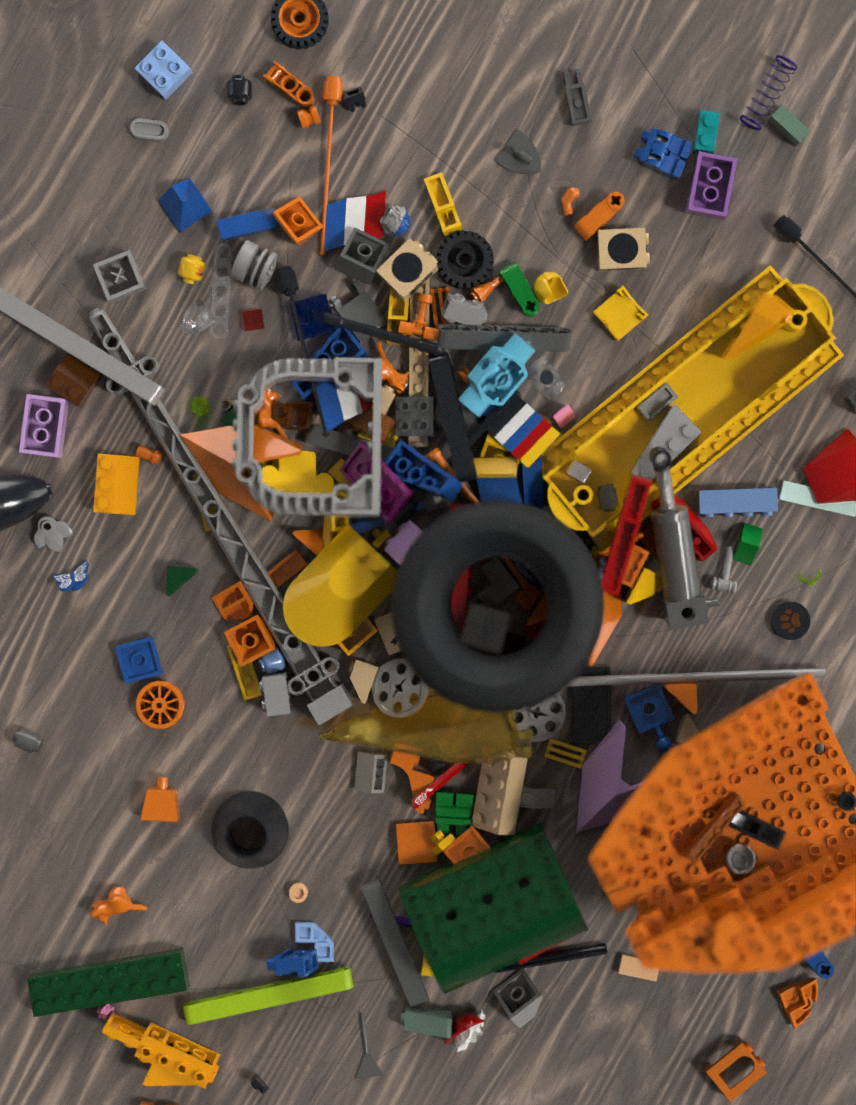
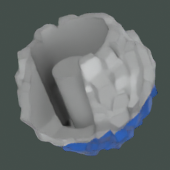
[380,205,411,236]

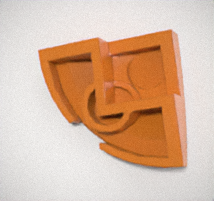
[776,978,818,1028]

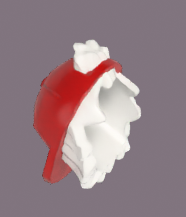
[444,1010,485,1052]

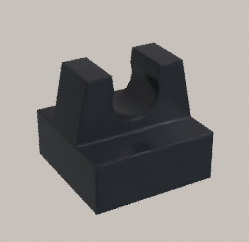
[343,86,366,112]

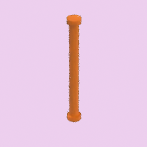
[429,448,480,504]

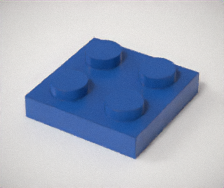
[115,636,164,684]

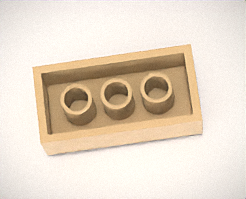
[471,749,528,835]

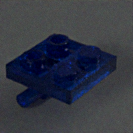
[290,294,334,341]

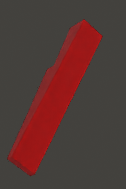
[601,474,652,596]

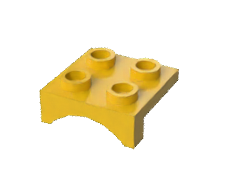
[593,286,648,342]

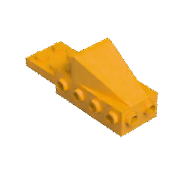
[102,1012,221,1089]

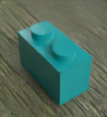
[692,110,720,154]

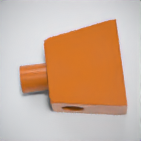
[141,777,180,822]

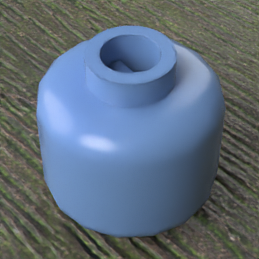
[257,647,287,675]

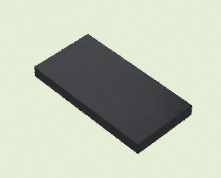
[572,666,611,745]

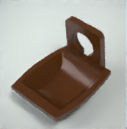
[271,401,315,430]

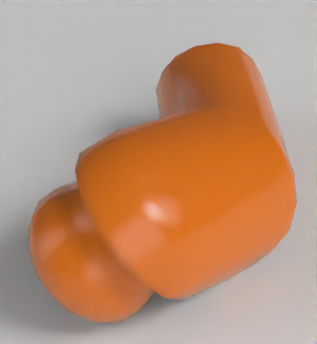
[561,187,580,216]

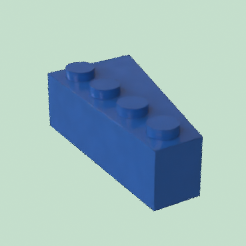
[292,328,368,401]
[384,440,464,501]

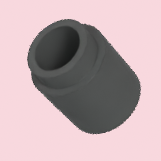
[597,483,619,513]
[12,728,43,753]

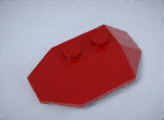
[651,495,718,562]

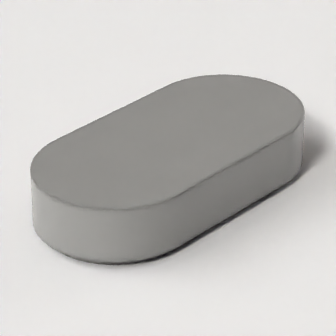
[130,118,169,142]

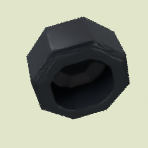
[837,791,856,811]

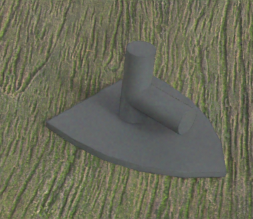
[494,129,542,174]

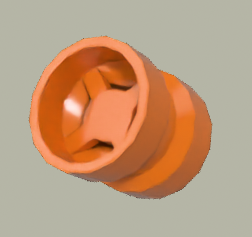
[297,105,321,129]

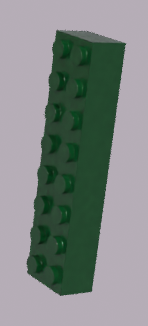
[27,948,190,1017]

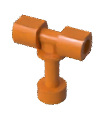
[397,293,438,341]

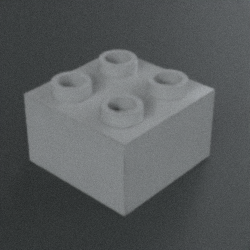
[93,250,147,304]
[259,672,293,717]

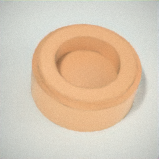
[288,882,308,903]

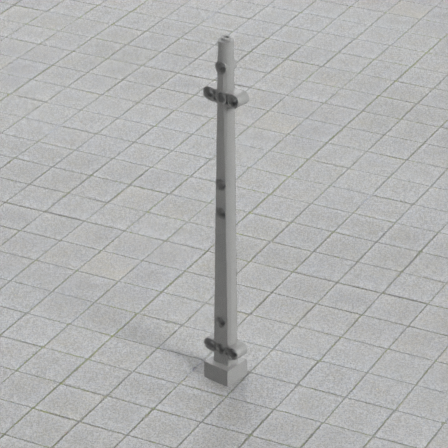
[88,308,354,725]

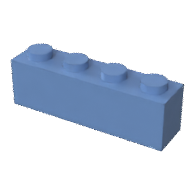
[697,488,778,518]

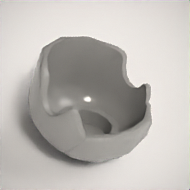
[725,844,756,874]

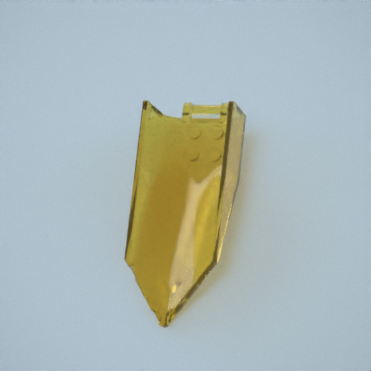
[319,694,534,763]

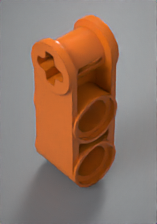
[262,61,315,109]
[573,192,625,241]

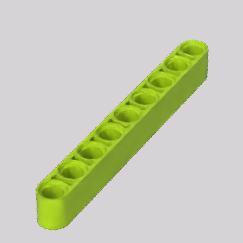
[182,967,354,1025]

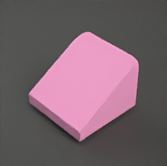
[552,405,575,428]

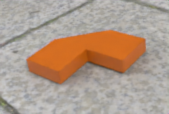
[711,911,746,969]

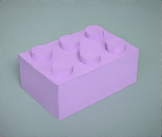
[19,394,69,458]

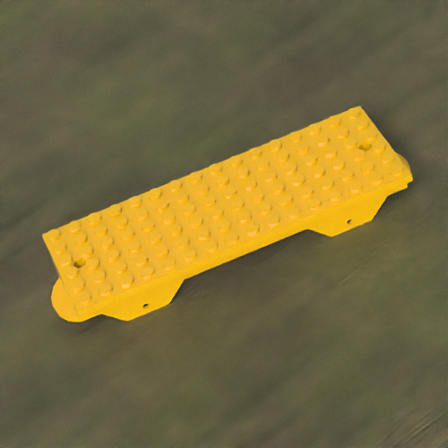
[541,265,844,551]

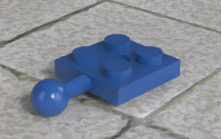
[623,683,675,752]

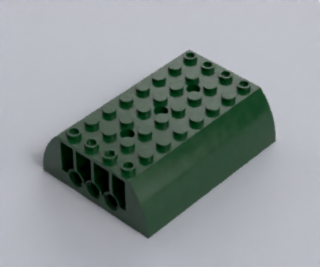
[398,822,589,994]

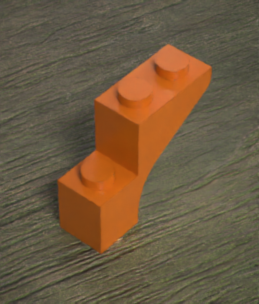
[390,743,435,814]

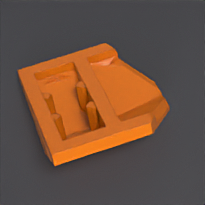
[211,581,254,620]

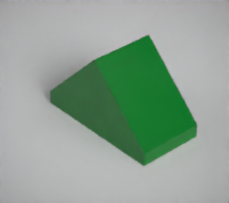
[732,523,763,565]

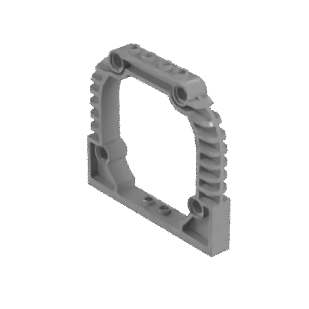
[232,357,382,518]

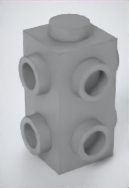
[441,293,488,325]

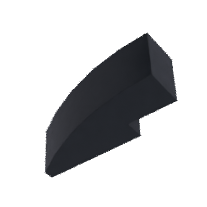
[728,810,787,850]

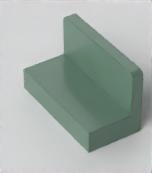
[768,105,810,146]

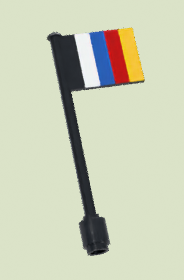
[394,390,561,526]

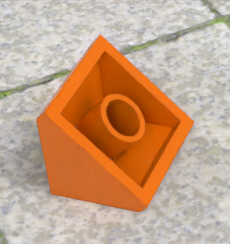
[272,196,323,246]
[662,682,698,715]

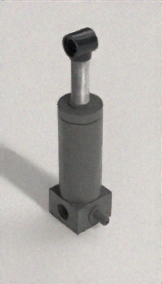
[649,446,720,630]

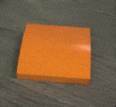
[396,821,438,866]

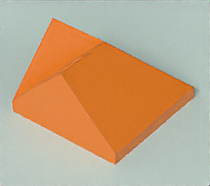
[224,615,276,667]

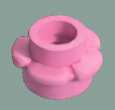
[97,1004,115,1021]

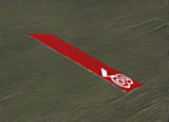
[412,748,474,810]

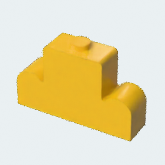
[262,450,334,494]

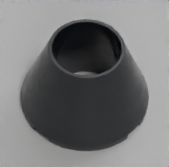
[211,791,289,869]

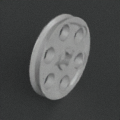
[372,659,429,718]
[508,694,566,742]

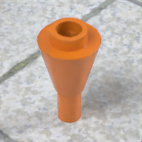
[469,275,503,303]

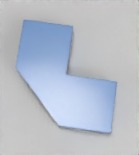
[295,922,334,962]

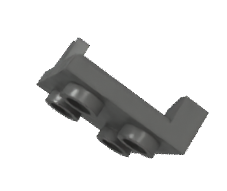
[395,397,437,437]

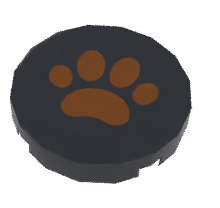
[771,602,810,640]

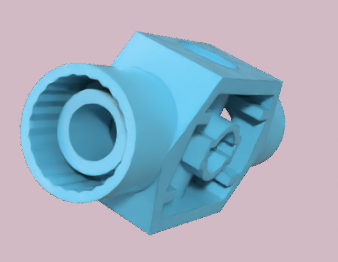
[458,333,535,417]

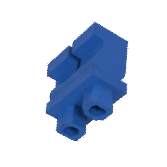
[266,949,318,977]

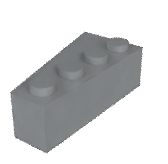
[629,404,701,481]

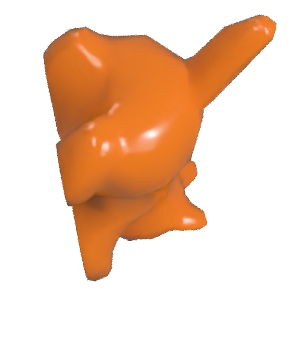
[376,341,409,395]
[254,389,288,438]
[90,886,148,926]

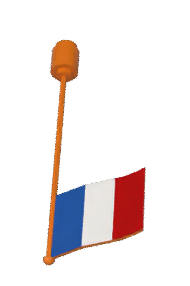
[318,76,386,256]

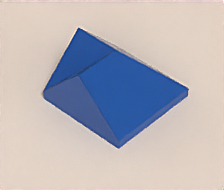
[158,178,212,233]

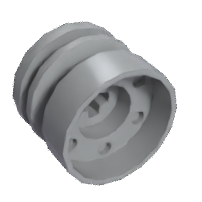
[230,240,278,291]

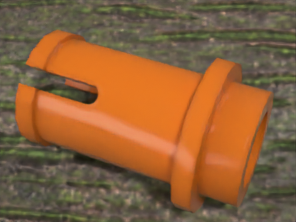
[136,444,162,465]

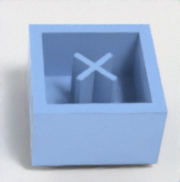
[135,40,193,100]

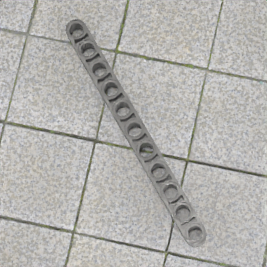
[0,288,165,406]

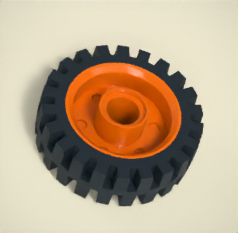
[271,0,329,50]

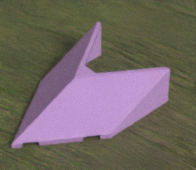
[576,720,642,833]

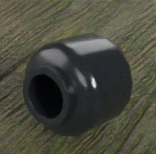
[227,75,252,106]

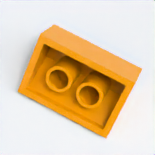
[93,454,140,515]

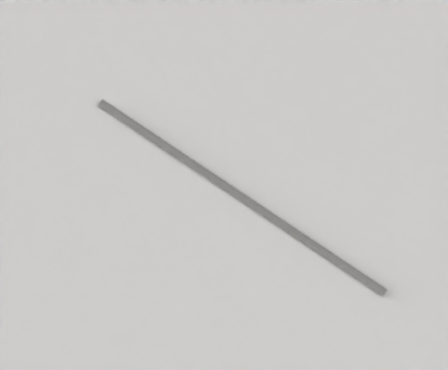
[417,668,826,691]

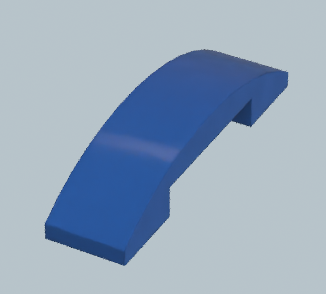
[522,456,544,510]

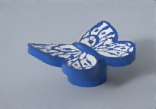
[53,560,89,592]

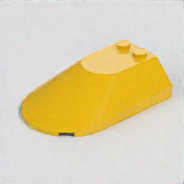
[283,524,397,647]

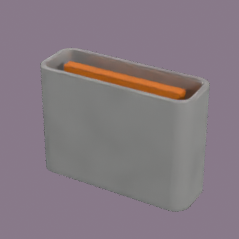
[565,460,592,484]

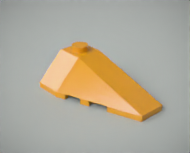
[722,291,795,360]

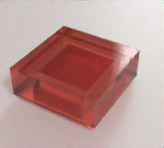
[243,309,265,331]

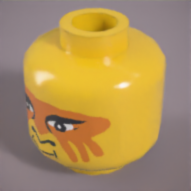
[178,254,205,284]

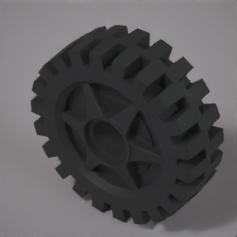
[436,230,494,290]

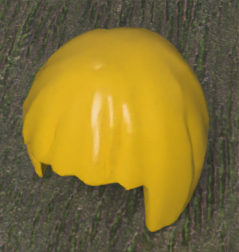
[534,272,568,304]

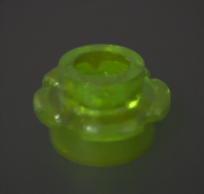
[191,396,210,416]

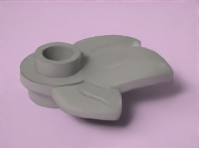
[34,516,73,552]

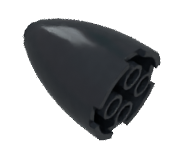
[0,474,53,531]

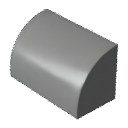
[354,752,388,794]

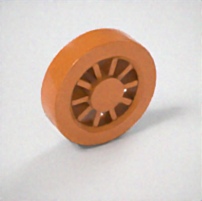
[135,680,185,729]

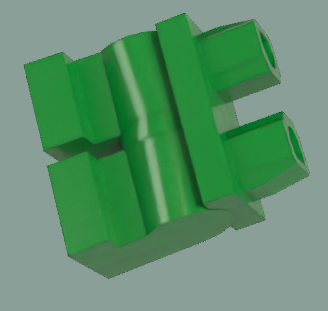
[435,791,474,835]

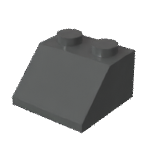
[335,227,390,285]

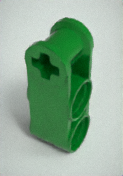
[498,261,539,317]

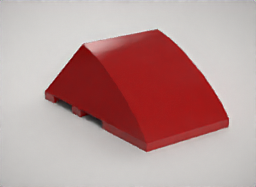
[802,428,856,504]

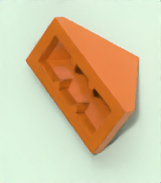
[292,529,324,555]

